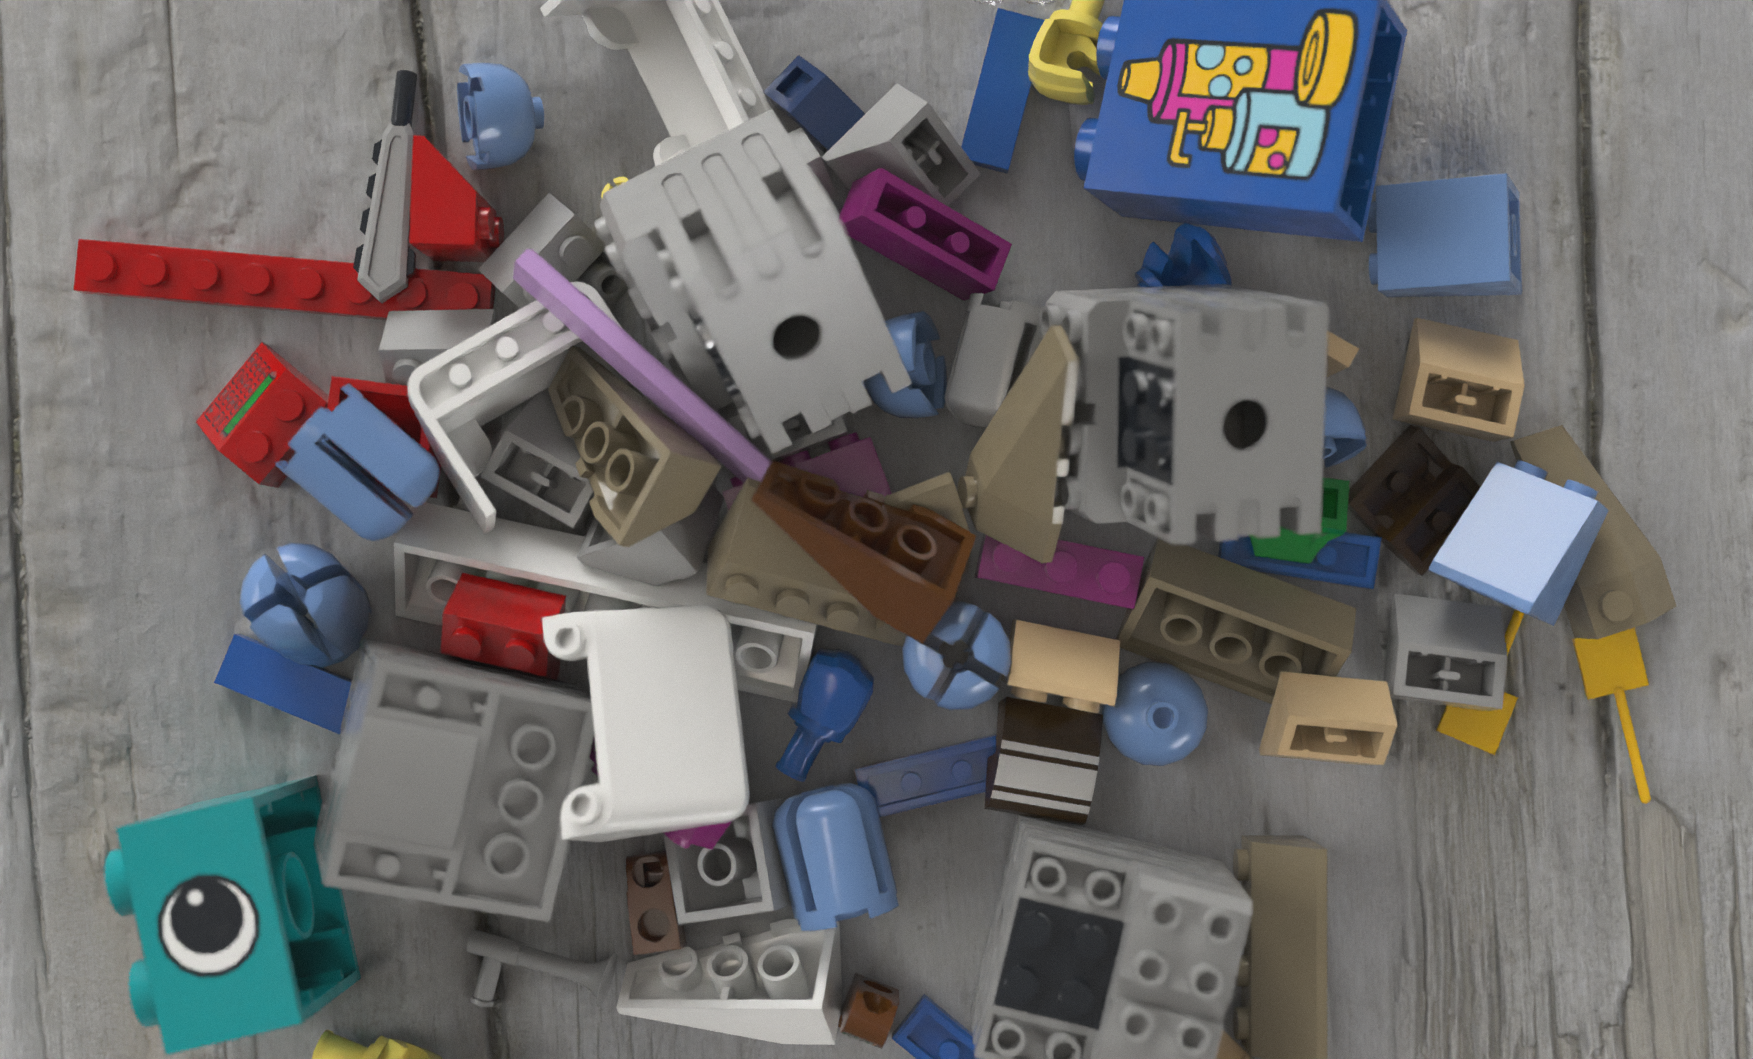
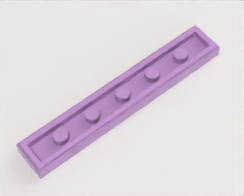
[513,248,771,483]

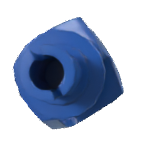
[1135,223,1232,287]
[775,648,874,782]

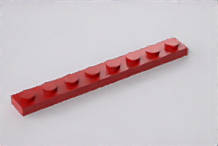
[73,239,496,320]

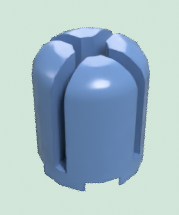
[275,384,439,541]
[240,543,372,668]
[902,601,1011,710]
[772,783,899,931]

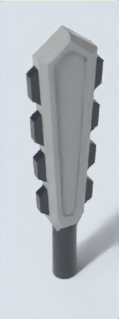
[353,70,417,303]

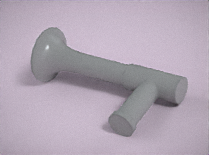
[467,929,617,1007]

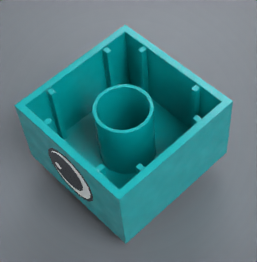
[104,775,361,1055]

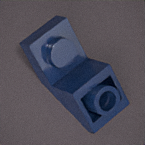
[763,55,865,153]

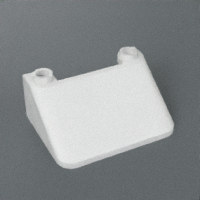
[542,605,749,842]

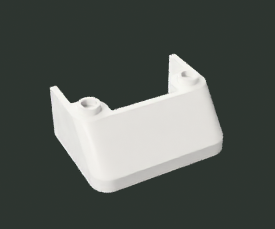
[540,0,772,167]
[408,282,668,534]

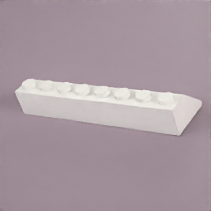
[394,502,818,703]

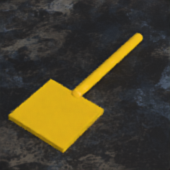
[1436,610,1524,755]
[1572,627,1651,804]

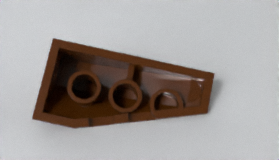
[751,460,977,643]

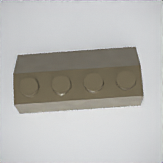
[706,478,907,647]
[1116,537,1356,704]
[1233,835,1327,1059]

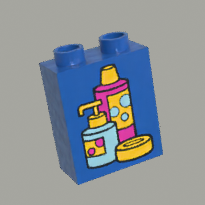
[1074,0,1407,242]

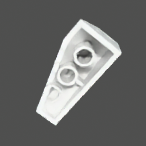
[616,919,842,1045]

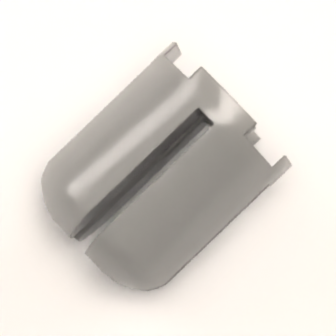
[944,293,1044,428]

